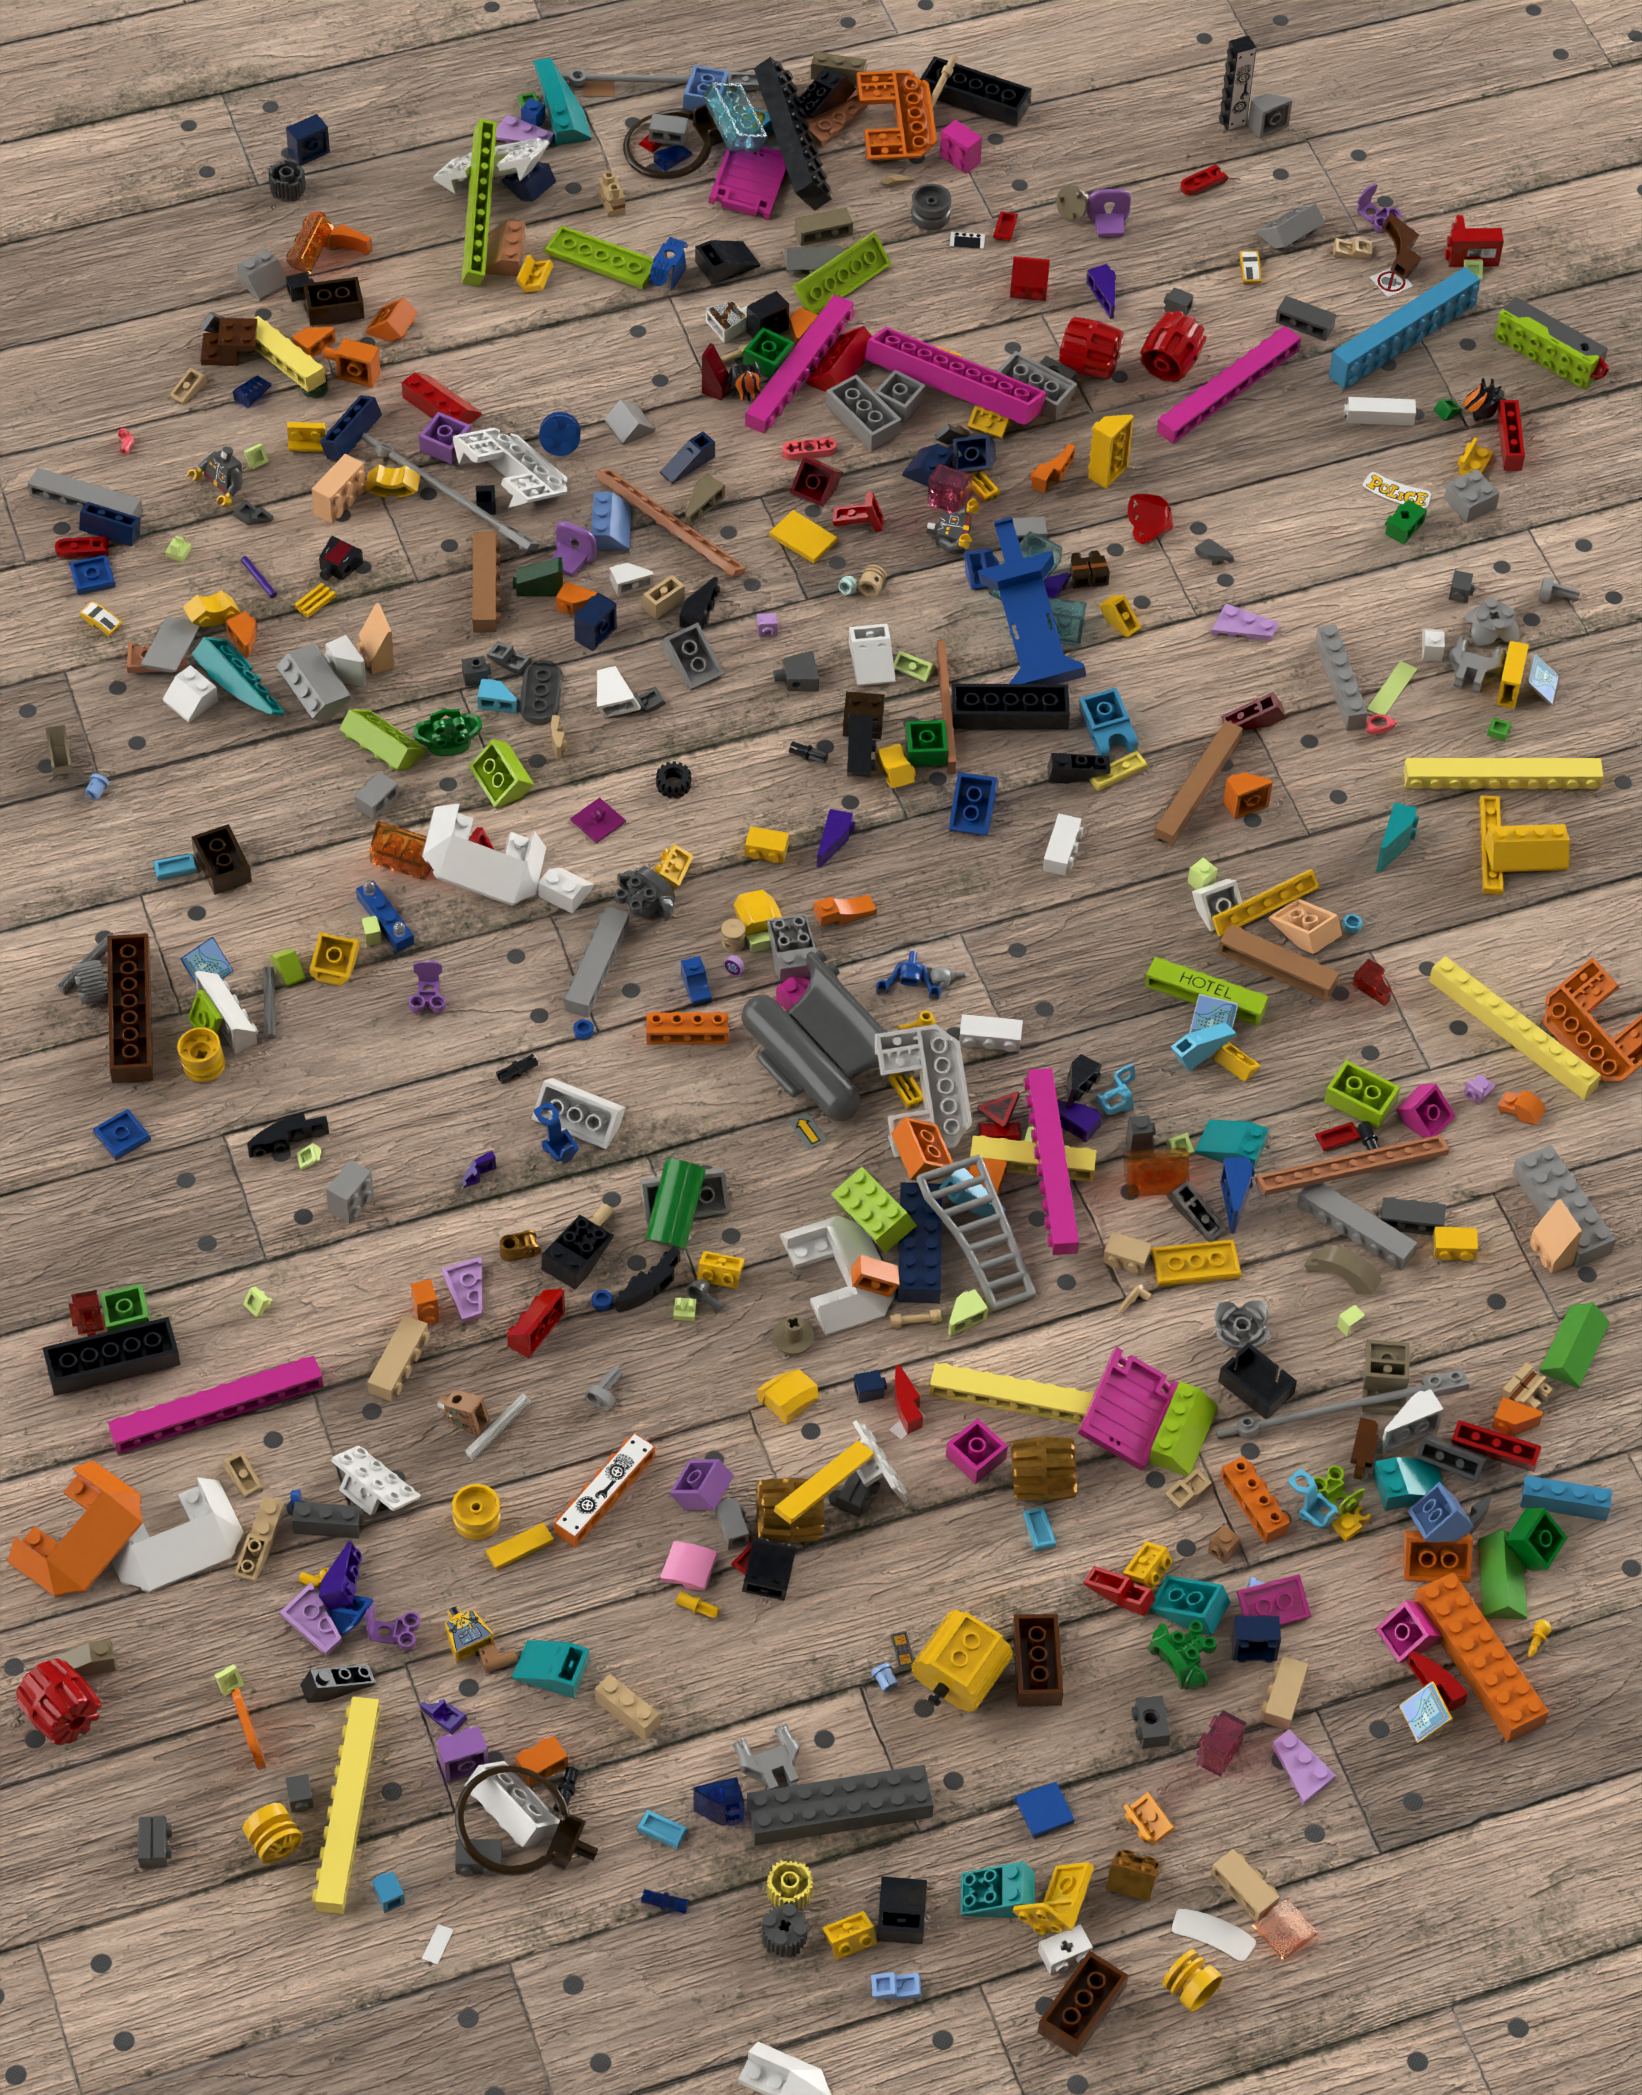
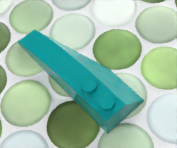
[533,58,591,146]
[191,637,285,716]

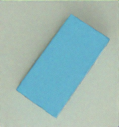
[153,853,197,881]
[1023,1507,1056,1552]
[637,1810,688,1850]

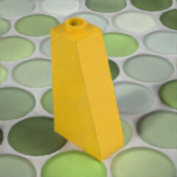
[1496,641,1529,709]

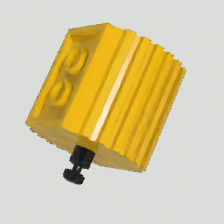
[911,1609,1013,1712]

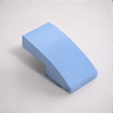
[871,1972,922,1999]

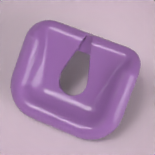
[1087,189,1131,237]
[552,521,597,577]

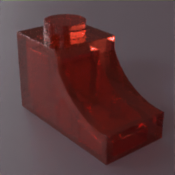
[1352,959,1392,1006]

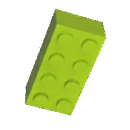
[831,1167,917,1253]

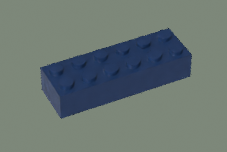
[898,1182,942,1304]

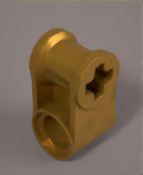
[500,1230,541,1262]

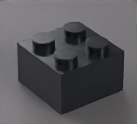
[746,291,790,338]

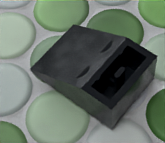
[799,66,856,119]
[695,240,760,285]
[541,1215,614,1290]
[742,1538,797,1601]
[877,1876,927,1944]

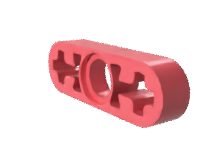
[783,437,836,460]

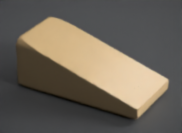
[168,367,208,405]
[222,1451,263,1498]

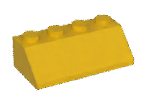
[1088,414,1134,488]
[1484,824,1570,872]

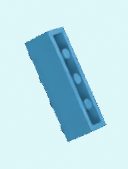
[1520,1475,1612,1521]

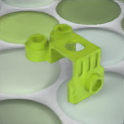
[1314,1465,1365,1517]

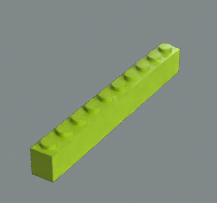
[461,118,497,287]

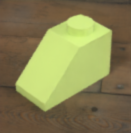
[948,1289,988,1336]

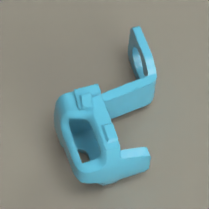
[1096,1064,1136,1115]
[1288,1469,1338,1529]

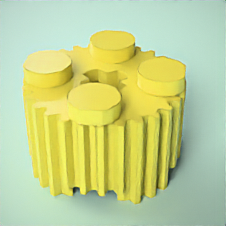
[767,1860,813,1909]

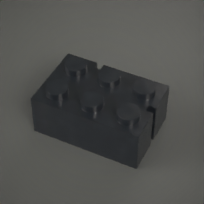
[1218,1342,1297,1419]

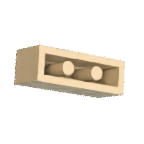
[1261,1656,1308,1730]
[595,1674,660,1741]
[1211,1849,1280,1923]

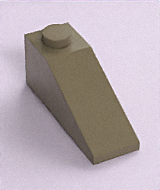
[685,474,725,527]
[46,1639,116,1676]

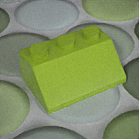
[469,739,534,808]

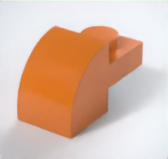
[1497,1090,1546,1125]

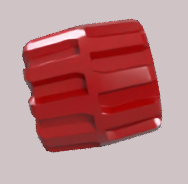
[1140,311,1207,382]
[1059,317,1124,379]
[16,1658,102,1745]

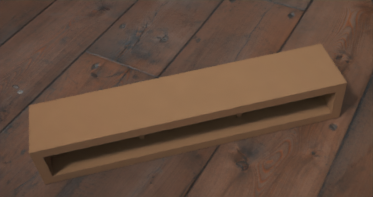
[473,531,500,632]
[1218,924,1339,1002]

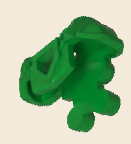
[413,708,482,756]
[1148,1620,1217,1690]

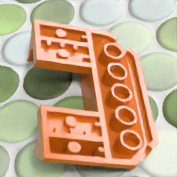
[856,70,937,161]
[1543,957,1642,1082]
[7,1460,143,1597]

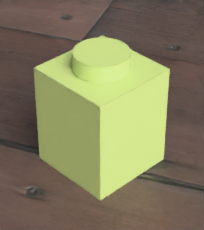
[1188,857,1218,890]

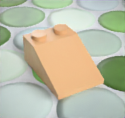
[357,603,394,675]
[1269,899,1342,954]
[1530,1199,1582,1274]

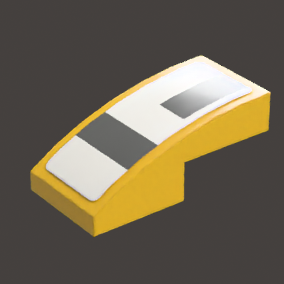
[1239,251,1262,284]
[79,601,122,637]

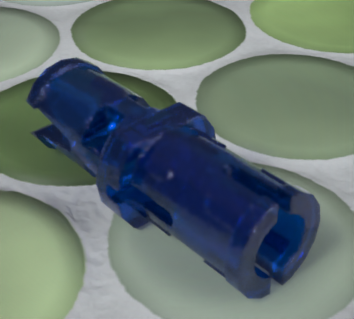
[641,1889,689,1914]

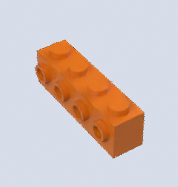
[646,1012,728,1045]
[1220,1456,1290,1544]

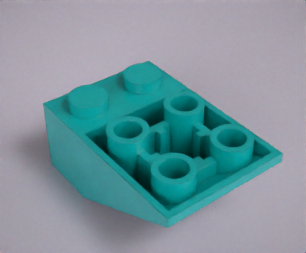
[511,1640,590,1699]
[961,1861,1035,1918]

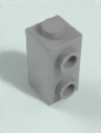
[715,1497,752,1550]

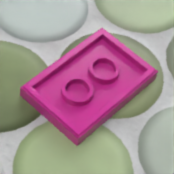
[1236,1574,1311,1625]

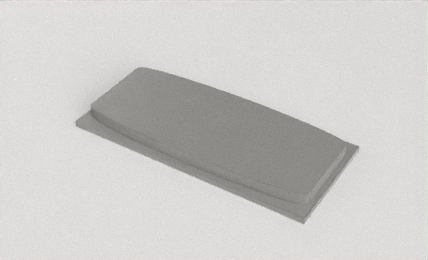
[140,617,201,673]

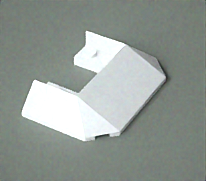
[433,138,549,194]
[453,428,567,508]
[422,803,546,906]
[875,1024,972,1157]
[780,1215,897,1337]
[111,1477,244,1593]
[738,2042,831,2095]

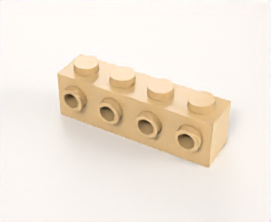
[368,1315,430,1402]

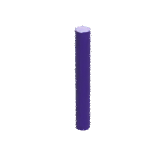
[241,556,277,598]

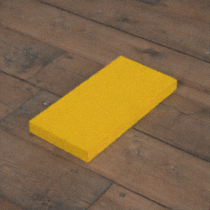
[1151,1239,1242,1287]

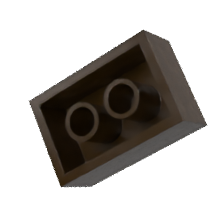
[303,277,365,326]
[191,824,252,895]

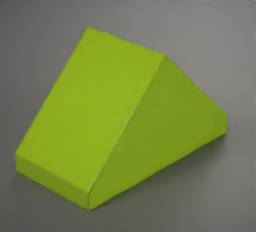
[270,948,305,987]

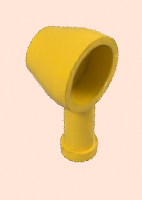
[897,1011,936,1030]

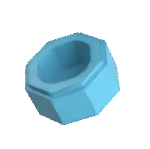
[1342,914,1363,934]

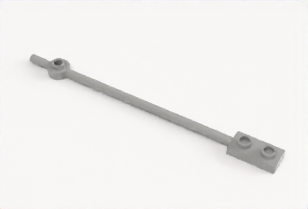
[561,69,760,90]
[361,433,540,552]
[1216,1369,1469,1438]

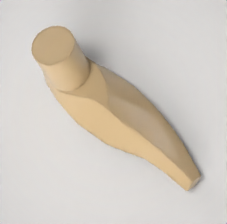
[880,174,913,186]
[1118,1284,1151,1314]

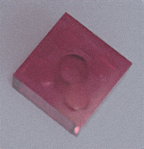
[927,464,973,513]
[1196,1710,1246,1777]

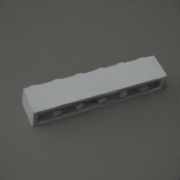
[28,468,143,517]
[1315,625,1367,731]
[563,907,630,1017]
[1297,1183,1417,1270]

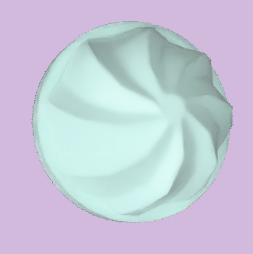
[838,576,858,595]

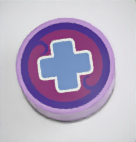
[724,955,745,976]

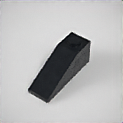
[1166,1180,1226,1242]

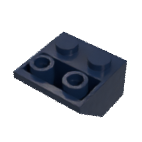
[501,161,556,202]

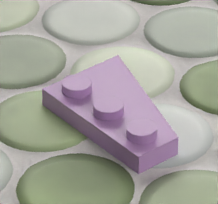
[1272,1729,1336,1805]

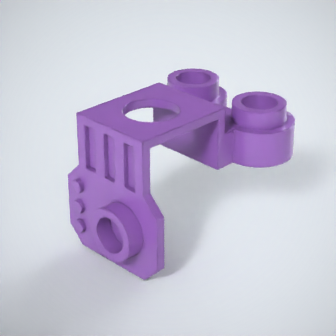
[1357,184,1401,233]
[409,961,446,1013]
[365,1603,420,1651]

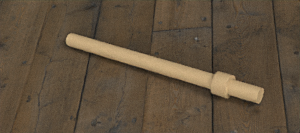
[931,54,958,108]

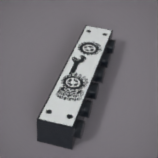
[1219,35,1257,131]

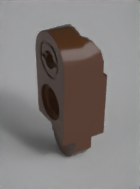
[1350,1417,1379,1480]

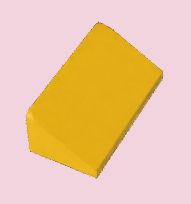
[1214,1043,1261,1081]

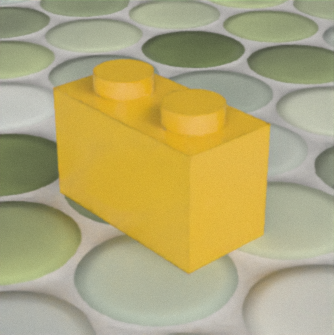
[745,826,789,864]
[1432,1227,1478,1261]

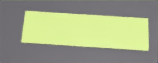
[1367,661,1417,715]

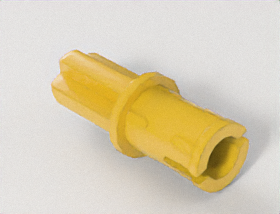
[676,1591,720,1618]

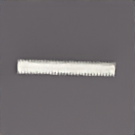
[465,1393,530,1460]

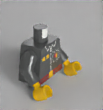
[187,446,243,507]
[926,499,979,554]

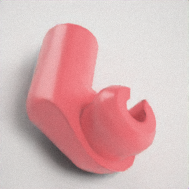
[117,428,134,455]

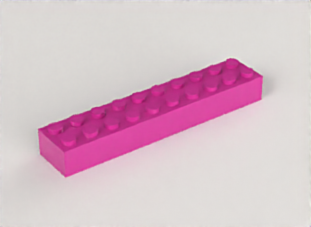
[865,327,1047,425]

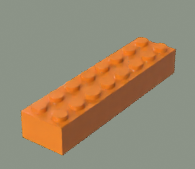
[1413,1572,1549,1742]

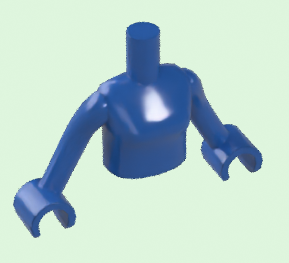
[876,951,941,1000]

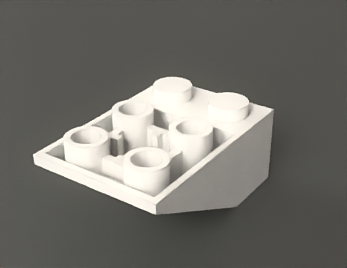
[849,624,896,687]

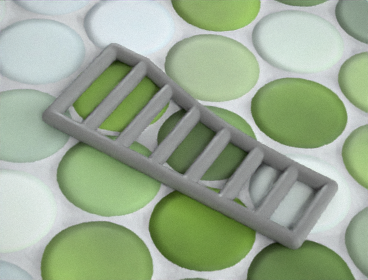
[916,1155,1037,1311]

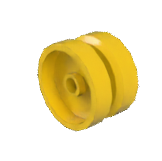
[452,1484,501,1541]

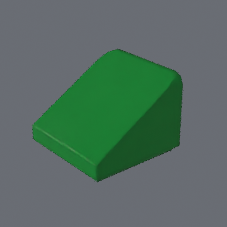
[1434,399,1462,421]

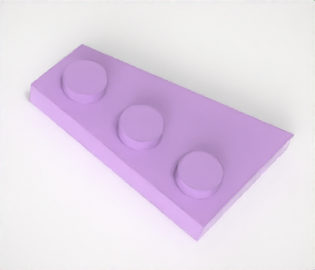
[496,115,554,144]
[1211,604,1279,641]
[442,1256,482,1324]
[280,1583,343,1656]

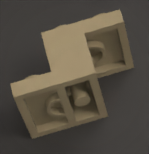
[1362,1339,1410,1415]

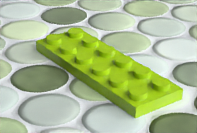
[545,225,654,289]
[792,232,891,315]

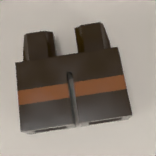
[1069,550,1110,589]

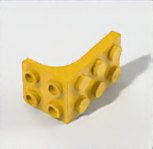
[1013,1862,1094,1935]

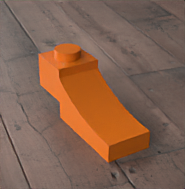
[314,221,372,255]
[1030,443,1076,493]
[813,894,877,927]

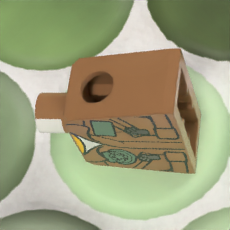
[437,1389,490,1437]

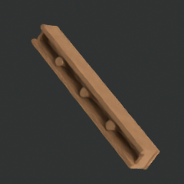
[1154,721,1243,847]

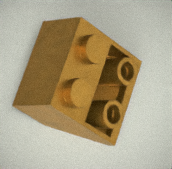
[1105,1849,1161,1902]

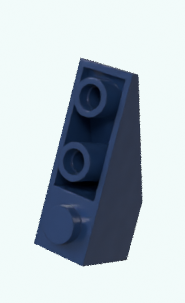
[660,431,715,484]

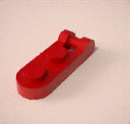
[1180,164,1228,195]
[55,536,109,558]

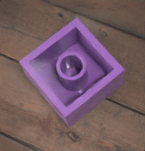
[419,412,471,465]
[669,1459,734,1510]
[436,1726,489,1783]

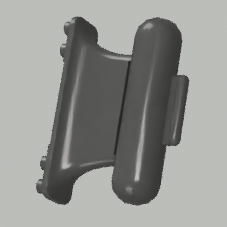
[741,950,914,1121]

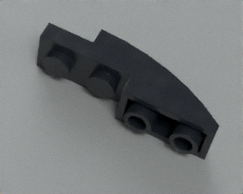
[247,1113,329,1158]
[615,1246,680,1313]

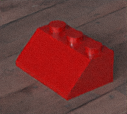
[506,1289,565,1358]

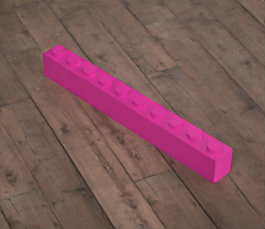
[745,294,855,434]
[1157,326,1301,444]
[1023,1068,1079,1255]
[108,1356,323,1454]

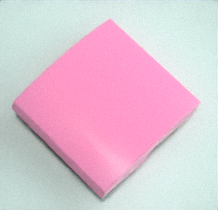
[660,1541,719,1591]

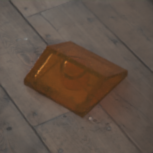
[1253,1899,1318,1960]

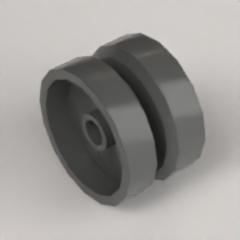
[911,184,951,230]

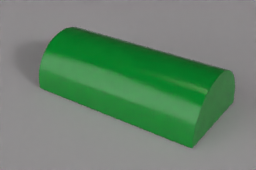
[645,1158,706,1250]

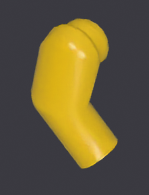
[298,1568,329,1588]

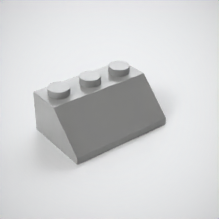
[1257,203,1325,250]
[784,246,841,274]

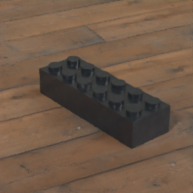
[920,56,1032,127]
[951,684,1070,729]
[42,1317,180,1396]

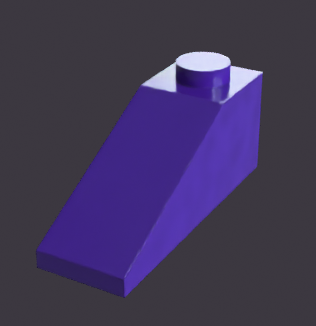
[1086,264,1116,319]
[817,809,856,868]
[1057,1100,1102,1142]

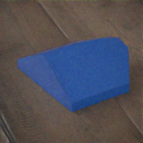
[964,548,1000,590]
[327,1595,374,1635]

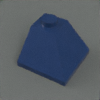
[953,434,996,475]

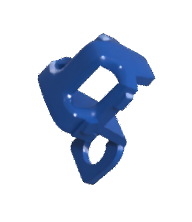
[534,1102,578,1163]

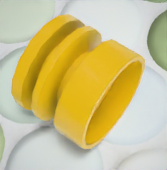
[177,1027,226,1082]
[242,1803,303,1864]
[1162,1949,1224,2012]

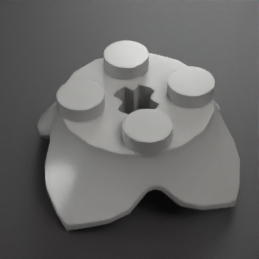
[1466,598,1519,647]
[1214,1300,1271,1351]

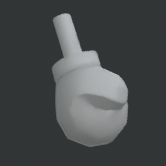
[930,966,966,989]

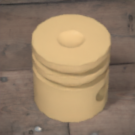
[857,565,887,597]
[721,919,745,952]

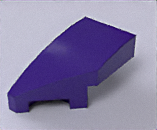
[1044,573,1071,603]
[462,1151,496,1188]
[419,1699,467,1734]

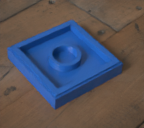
[69,555,116,595]
[93,1109,151,1160]
[1015,1782,1075,1838]

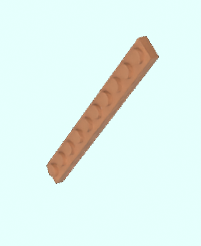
[595,469,746,577]
[1255,1135,1449,1196]

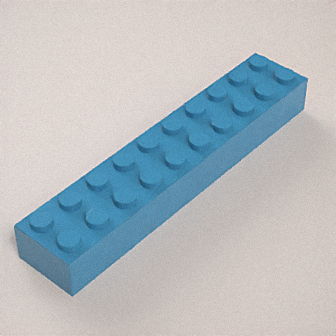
[1329,267,1480,389]

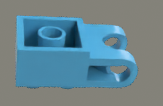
[1079,688,1138,759]

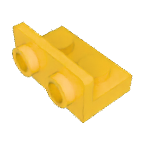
[967,406,1011,439]
[287,422,326,452]
[1457,437,1494,475]
[653,844,694,889]
[697,1251,745,1289]
[1123,1541,1173,1590]
[822,1911,877,1960]

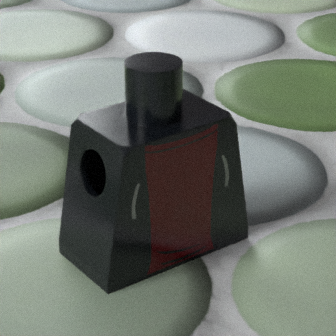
[319,536,363,581]

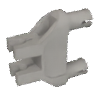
[1449,636,1506,693]
[733,1723,800,1790]

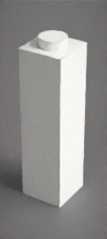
[1343,397,1416,426]

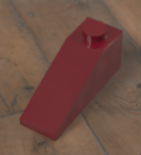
[702,343,732,401]
[1221,692,1287,731]

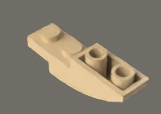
[234,1496,285,1581]

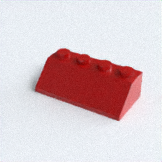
[805,326,872,392]
[401,372,482,425]

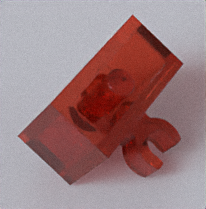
[68,1290,104,1336]

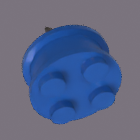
[539,411,581,456]

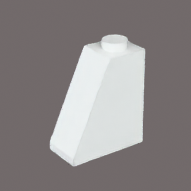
[597,666,641,718]

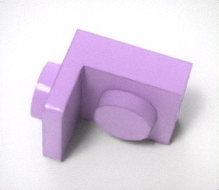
[757,613,778,637]
[1464,1074,1496,1105]

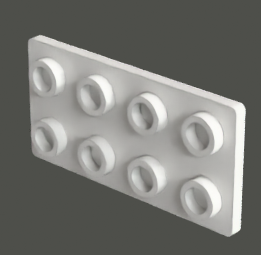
[844,1420,908,1503]
[331,1446,421,1515]

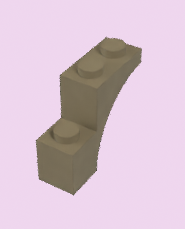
[45,725,73,779]

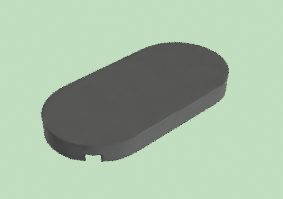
[520,660,562,725]

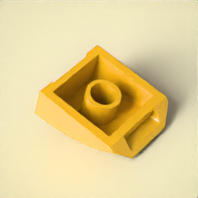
[733,889,782,938]
[309,931,361,986]
[757,1369,819,1425]

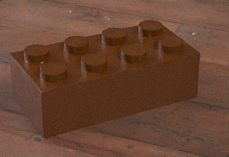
[1012,1614,1063,1706]
[1037,1950,1128,2057]

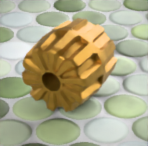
[1011,1436,1077,1502]
[755,1478,824,1543]

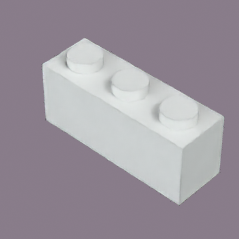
[1043,813,1084,876]
[959,1014,1023,1052]

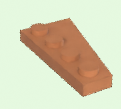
[805,92,868,147]

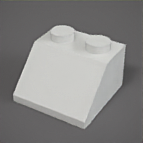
[324,635,367,687]
[163,665,218,723]
[538,867,594,914]
[1192,879,1242,931]

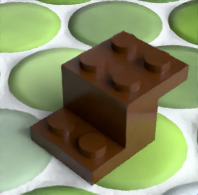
[201,318,258,366]

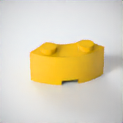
[365,464,420,498]
[183,590,241,627]
[874,743,916,788]

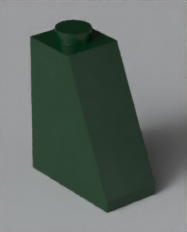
[513,557,563,597]

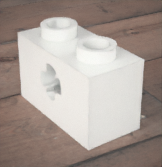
[1038,1924,1093,1975]

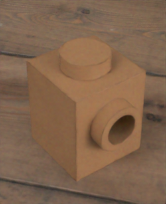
[1208,1525,1241,1564]

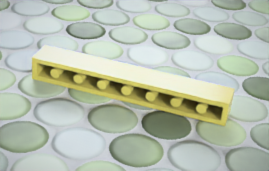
[929,1363,1095,1424]

